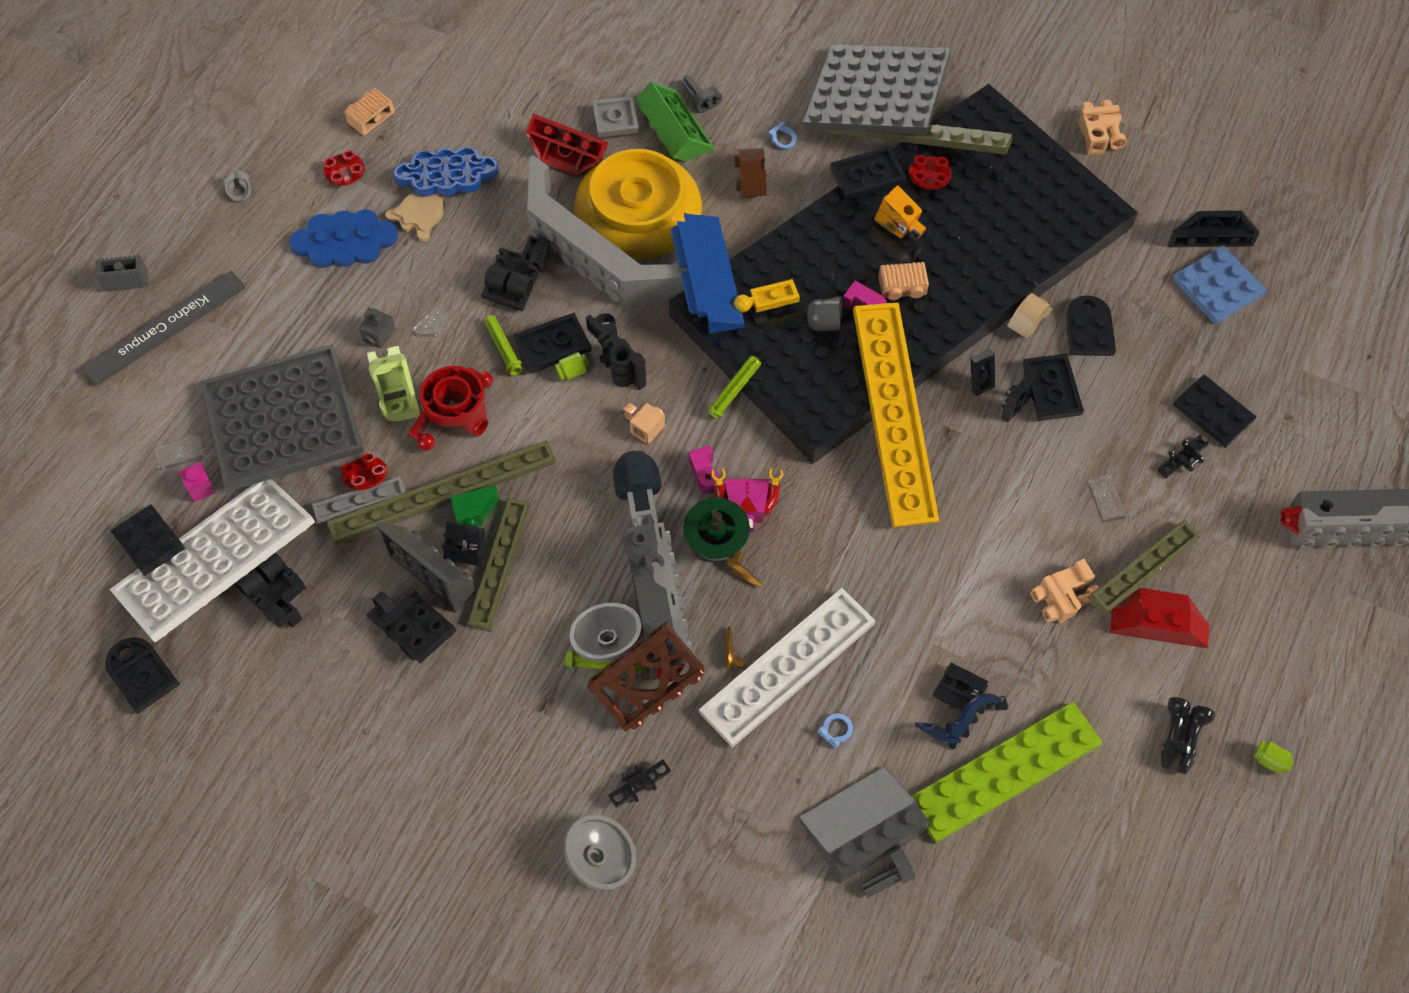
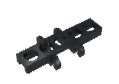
[1157,435,1209,479]
[608,759,671,808]

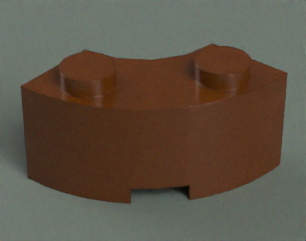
[734,148,767,197]

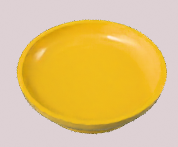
[574,149,702,260]

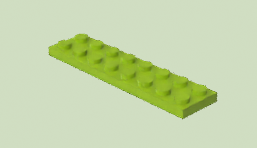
[911,701,1103,844]

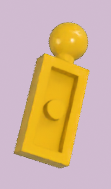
[734,279,800,313]

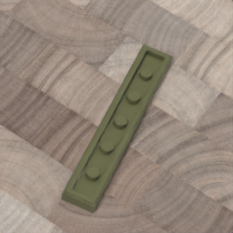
[467,498,531,632]
[1087,519,1200,616]

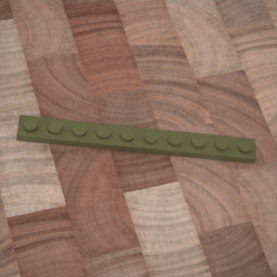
[805,124,1012,154]
[327,440,556,545]

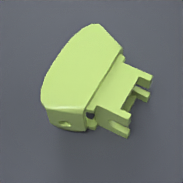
[367,346,420,422]

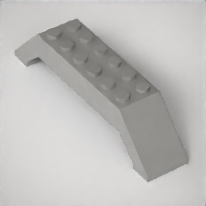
[527,155,687,306]

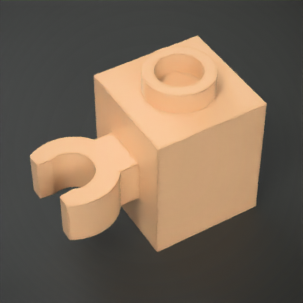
[623,403,665,445]

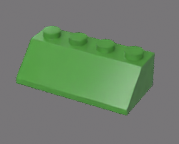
[636,81,714,161]

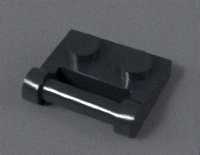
[1001,368,1038,422]

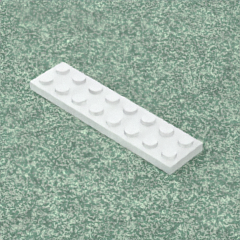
[699,588,876,748]

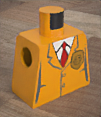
[874,185,926,238]

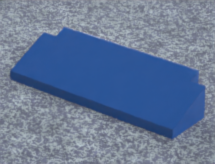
[671,213,745,334]

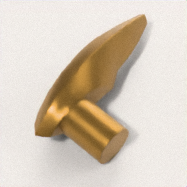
[725,551,763,587]
[724,626,745,670]

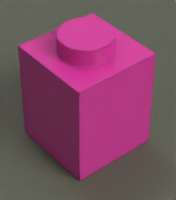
[178,462,216,502]

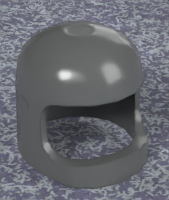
[807,296,842,331]

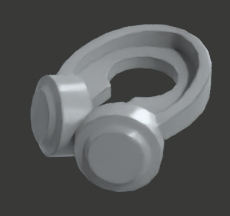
[222,171,252,203]

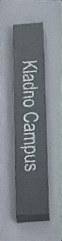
[82,270,245,386]

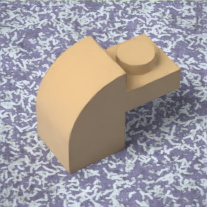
[1007,293,1053,338]

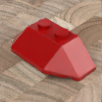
[526,113,609,176]
[1110,588,1209,648]

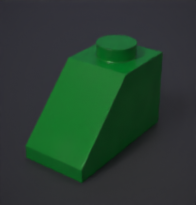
[450,485,500,527]

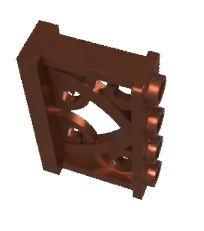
[587,620,704,732]

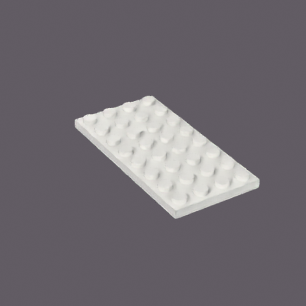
[110,479,315,643]

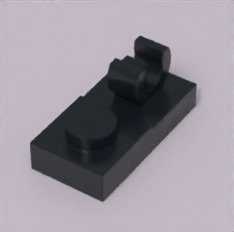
[970,349,995,396]

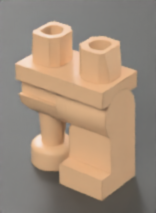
[1078,100,1127,155]
[1030,559,1099,624]

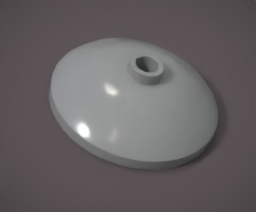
[569,603,642,662]
[564,815,636,891]

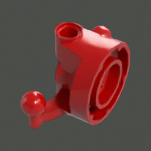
[408,366,493,451]

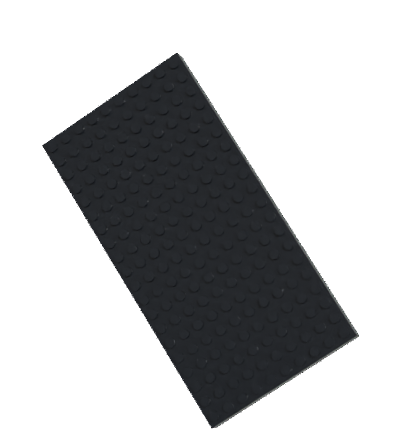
[668,83,1138,464]

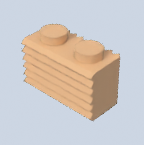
[345,88,395,136]
[879,262,929,300]

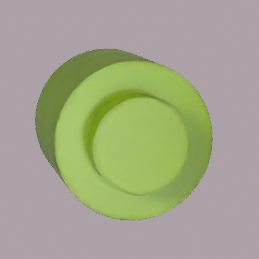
[554,352,589,381]
[1253,740,1295,775]

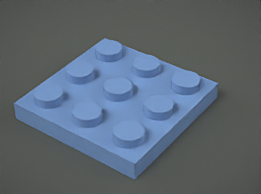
[1172,245,1267,325]

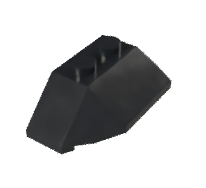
[1168,210,1259,247]

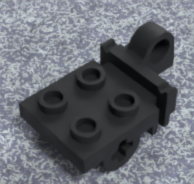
[481,235,551,312]
[586,313,646,390]
[233,552,306,628]
[366,590,457,664]

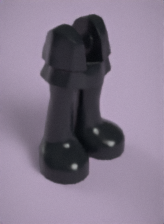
[1161,697,1216,774]

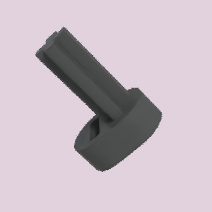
[681,75,722,112]
[861,845,916,898]

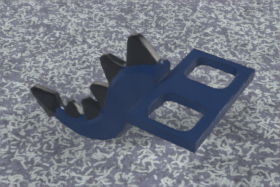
[915,693,1008,750]

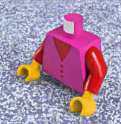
[711,468,783,533]

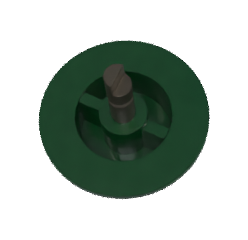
[683,498,750,561]

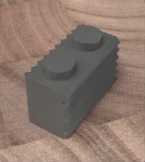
[95,254,148,290]

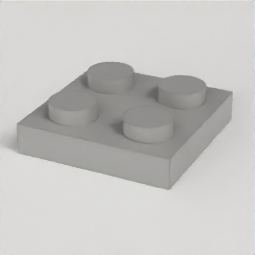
[592,96,639,138]

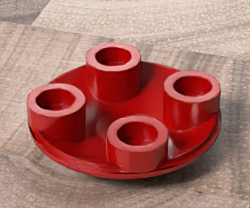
[323,150,365,186]
[909,155,952,189]
[341,452,388,490]

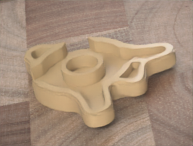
[386,192,444,242]

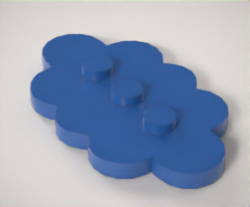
[393,147,499,197]
[289,209,398,268]

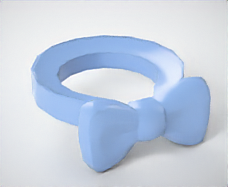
[767,122,797,150]
[817,713,853,749]

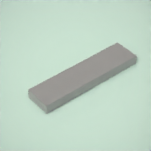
[311,476,406,527]

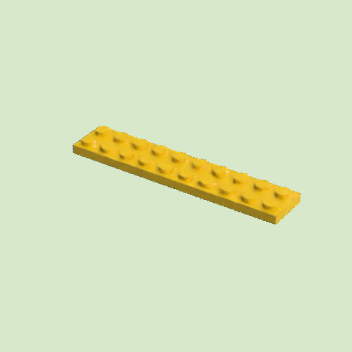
[853,303,939,528]

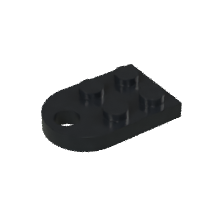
[1066,295,1116,356]
[105,637,180,714]

